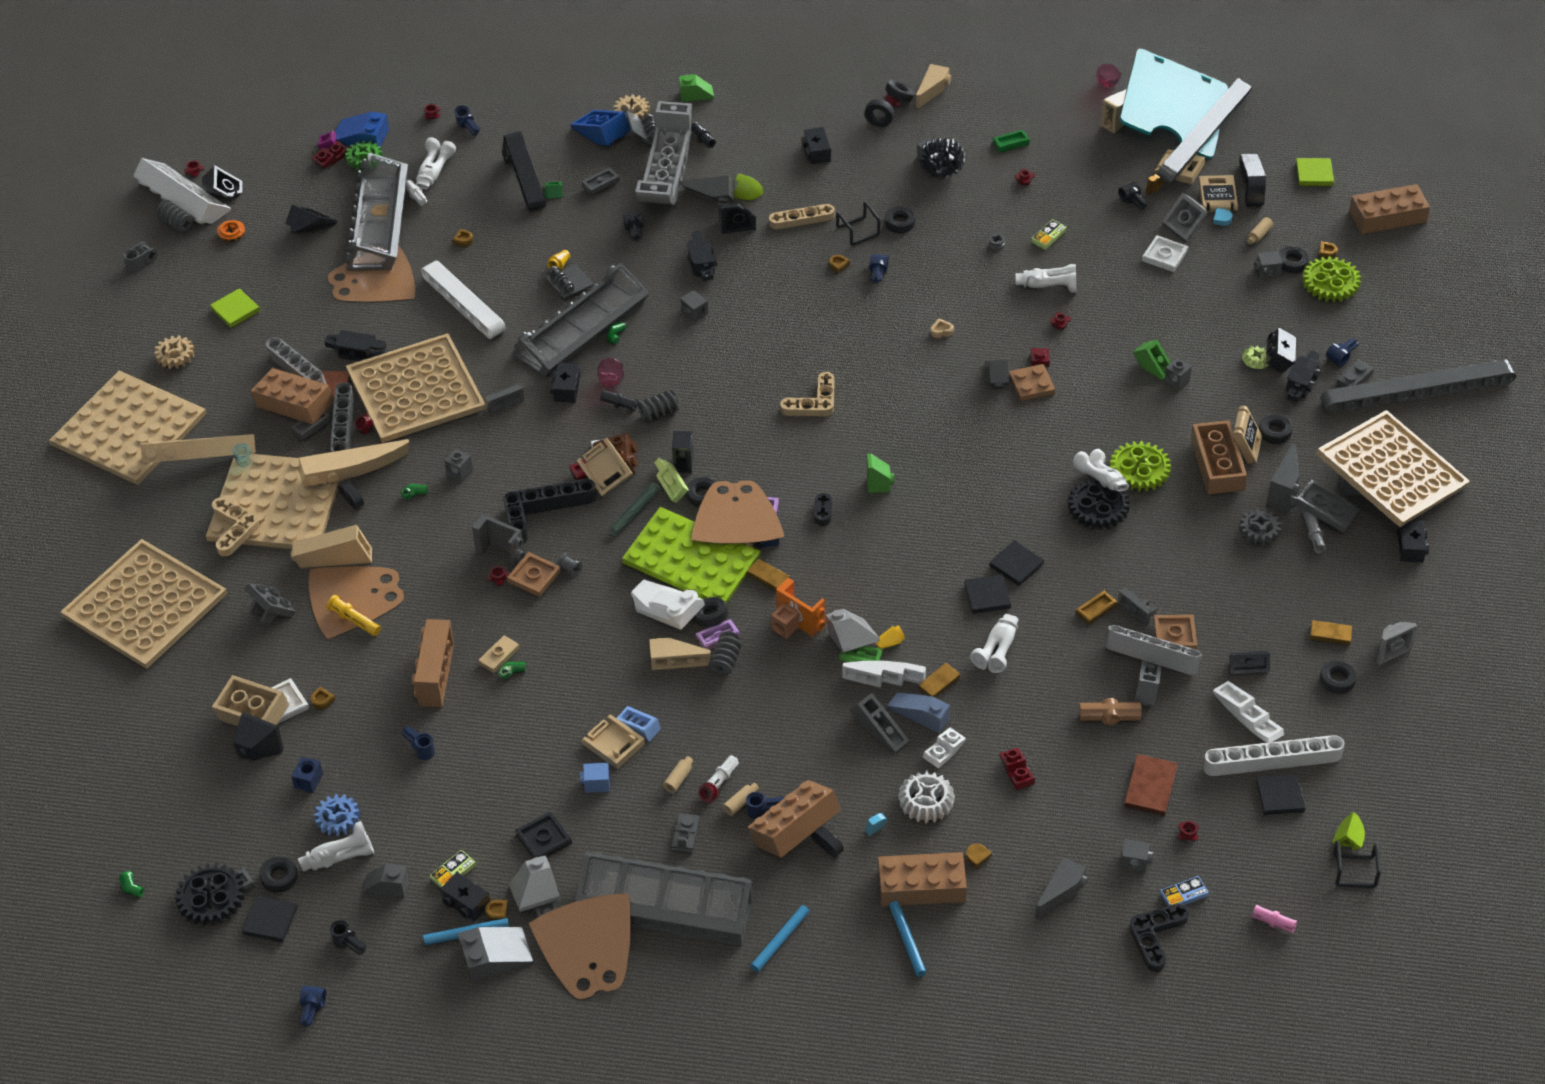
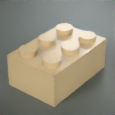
[212,675,289,726]

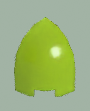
[734,173,764,200]
[1332,812,1365,850]

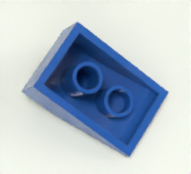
[570,110,631,146]
[335,112,389,147]

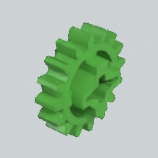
[345,140,383,170]

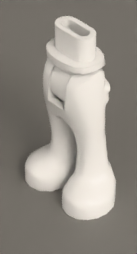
[416,137,456,190]
[1016,264,1076,293]
[1073,449,1129,491]
[970,614,1018,673]
[298,821,374,871]

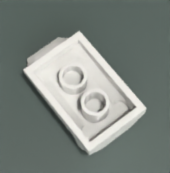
[631,579,705,630]

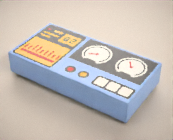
[1160,876,1209,906]

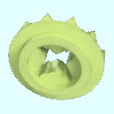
[1242,345,1269,369]

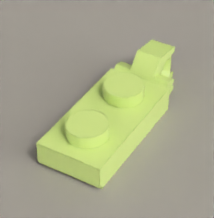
[654,458,689,503]

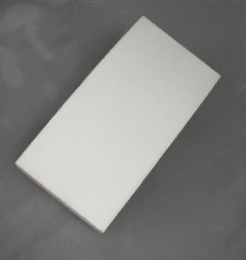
[923,728,966,768]

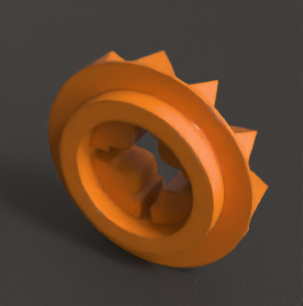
[217,220,245,242]

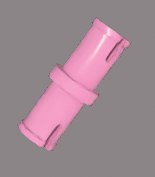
[1252,905,1297,934]

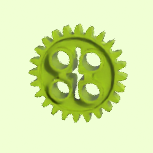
[1302,256,1361,302]
[1110,441,1171,492]

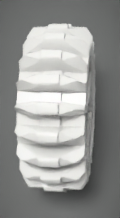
[898,771,955,824]

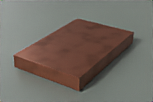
[1124,754,1178,816]

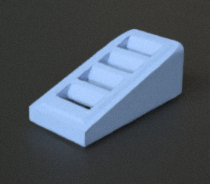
[617,706,661,741]

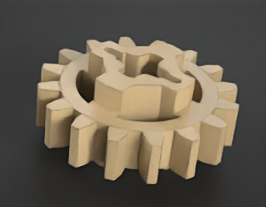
[614,94,650,119]
[154,335,195,369]

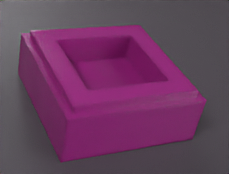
[318,131,336,150]

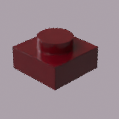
[1031,348,1050,366]
[569,460,589,480]

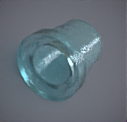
[232,444,251,467]

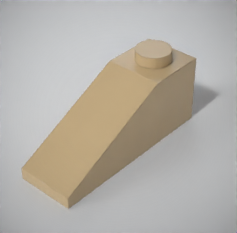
[916,64,951,108]
[649,638,711,670]

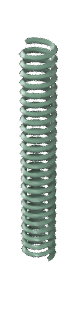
[609,483,660,536]

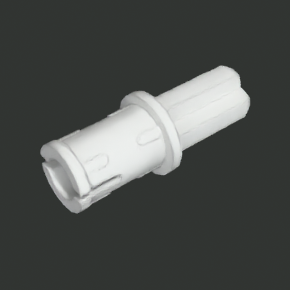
[405,180,427,206]
[706,755,739,788]

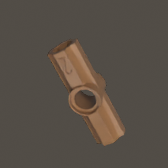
[1079,698,1142,725]

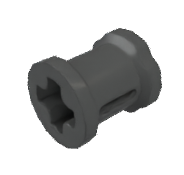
[557,553,582,577]

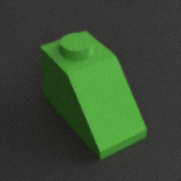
[679,74,714,102]
[1133,340,1171,380]
[867,454,894,493]

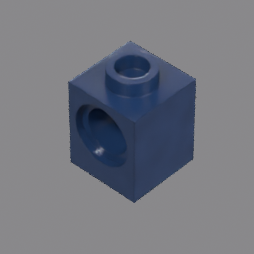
[292,757,323,793]

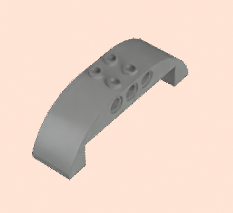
[635,101,692,205]

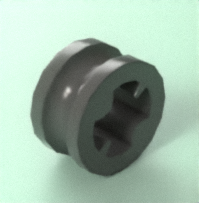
[989,233,1005,250]

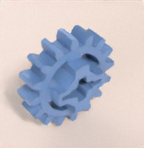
[314,794,360,836]

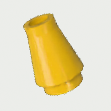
[547,250,571,271]
[875,626,905,649]

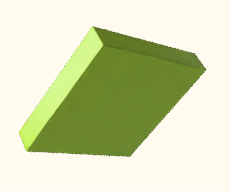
[1296,158,1334,186]
[210,288,260,328]

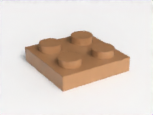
[1009,364,1055,402]
[507,552,561,597]
[1153,615,1197,650]

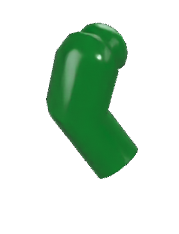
[607,322,626,344]
[401,484,428,499]
[498,662,526,679]
[119,871,144,897]

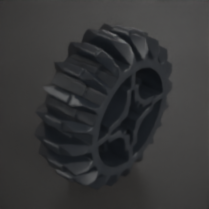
[919,136,965,178]

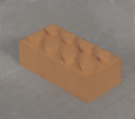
[1349,184,1430,234]
[251,368,334,425]
[1191,420,1247,494]
[412,619,454,707]
[748,780,842,858]
[878,852,967,906]

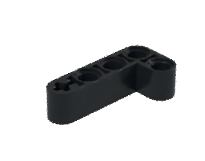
[1239,153,1266,206]

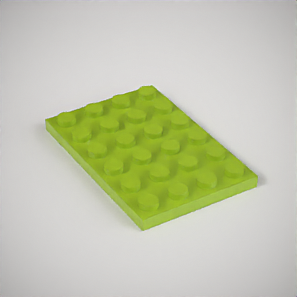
[622,507,761,604]

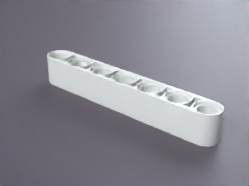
[421,260,506,339]
[1203,735,1344,776]

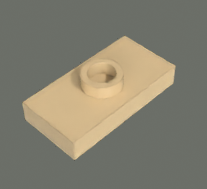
[478,635,520,673]

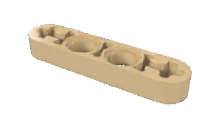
[769,204,835,229]

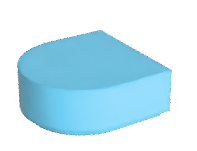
[1213,208,1233,226]
[865,813,887,836]

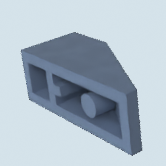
[887,692,950,733]

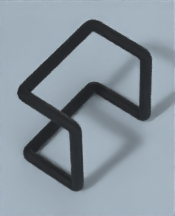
[836,201,881,245]
[1333,841,1381,888]

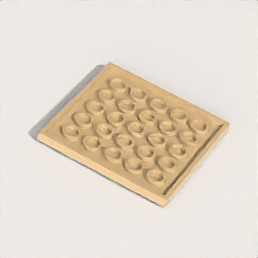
[346,333,486,443]
[49,371,207,485]
[1316,410,1470,527]
[206,453,341,549]
[60,539,228,669]

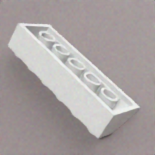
[133,158,231,224]

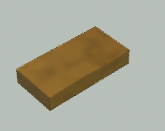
[747,559,790,591]
[1075,591,1118,626]
[1310,620,1352,645]
[918,663,960,698]

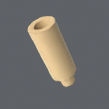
[1247,217,1273,244]
[663,756,693,793]
[722,783,759,816]

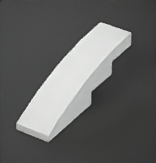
[842,661,926,688]
[1213,681,1284,743]

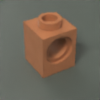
[771,603,799,639]

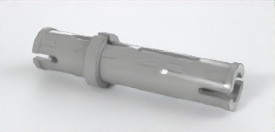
[1301,508,1326,553]

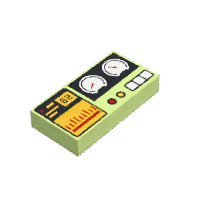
[1031,219,1066,250]
[430,850,476,888]

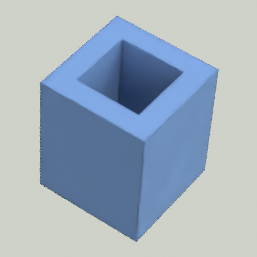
[580,763,610,793]

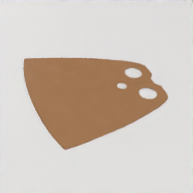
[328,246,415,302]
[691,480,785,543]
[309,566,404,639]
[529,894,630,999]

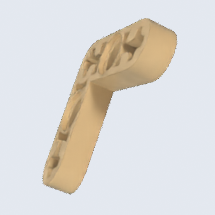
[780,372,834,416]
[212,497,259,556]

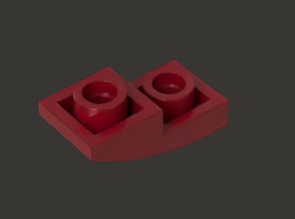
[311,141,348,168]
[999,748,1035,790]

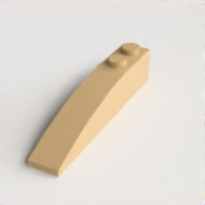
[140,434,256,463]
[298,439,409,487]

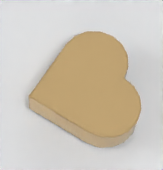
[930,318,954,338]

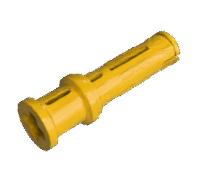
[326,595,381,637]

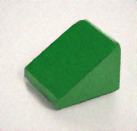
[544,182,562,198]

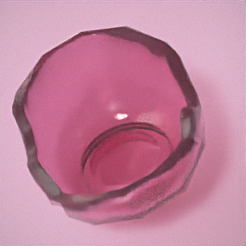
[1096,63,1121,87]
[597,358,625,386]

